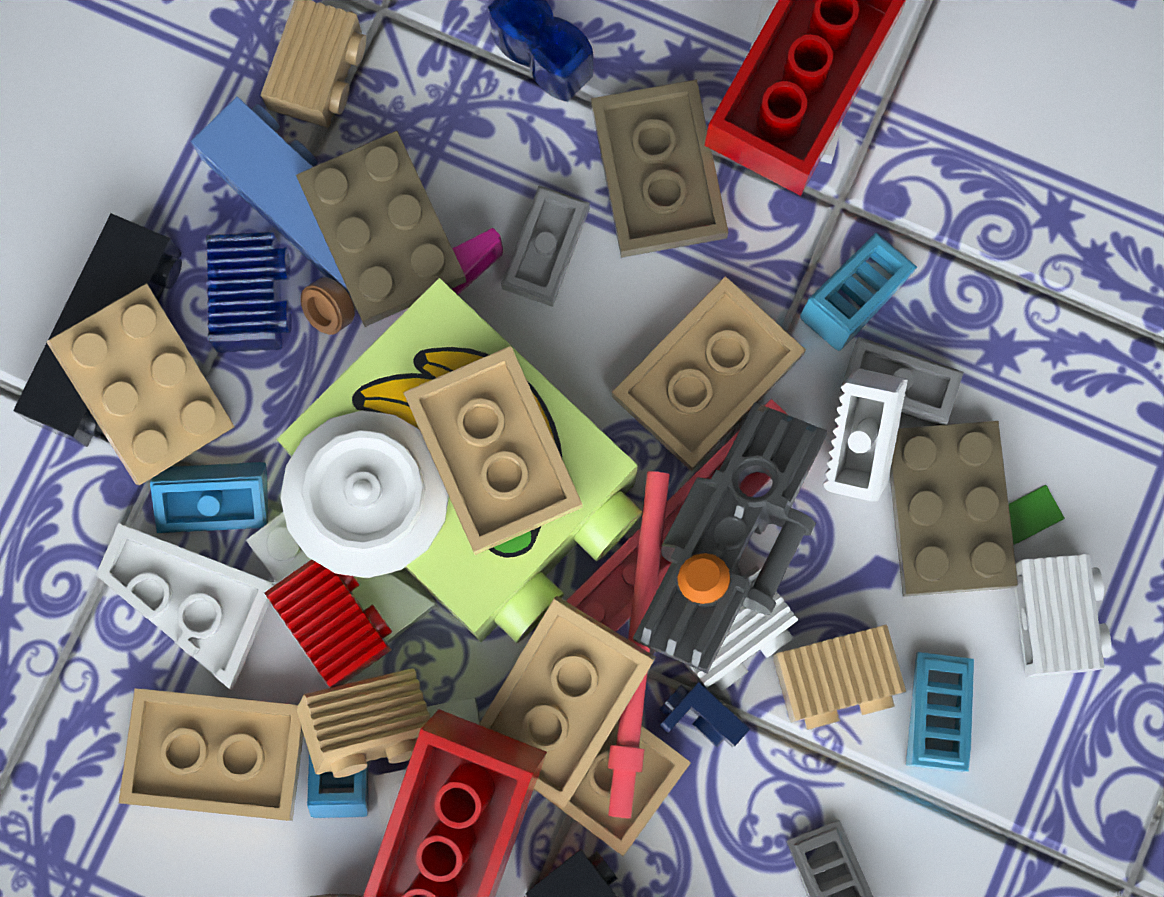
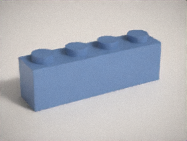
[190,97,353,301]

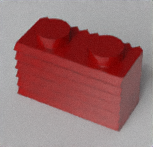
[264,559,392,688]

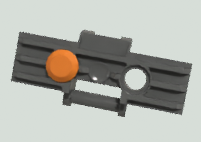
[633,402,827,674]

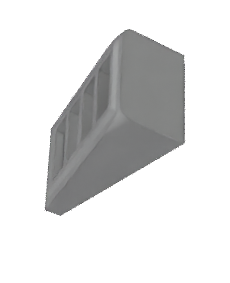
[786,820,873,897]

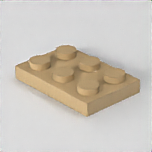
[612,276,806,471]
[46,284,235,485]
[403,346,583,555]
[479,596,656,808]
[118,688,304,821]
[537,719,691,856]

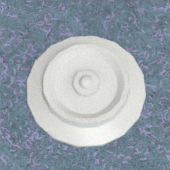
[280,410,449,578]

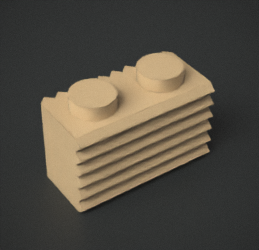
[261,0,366,128]
[773,625,906,730]
[297,668,430,778]

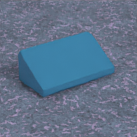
[150,462,268,533]

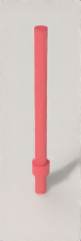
[608,471,670,818]

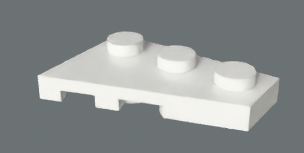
[246,512,437,644]
[96,523,275,690]

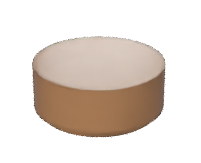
[301,277,355,335]

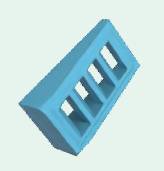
[800,233,917,351]
[906,652,974,772]

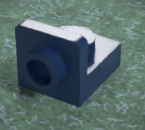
[659,682,750,747]

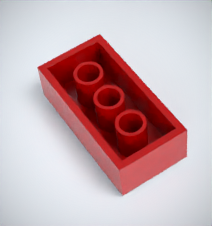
[704,0,907,196]
[363,709,547,897]

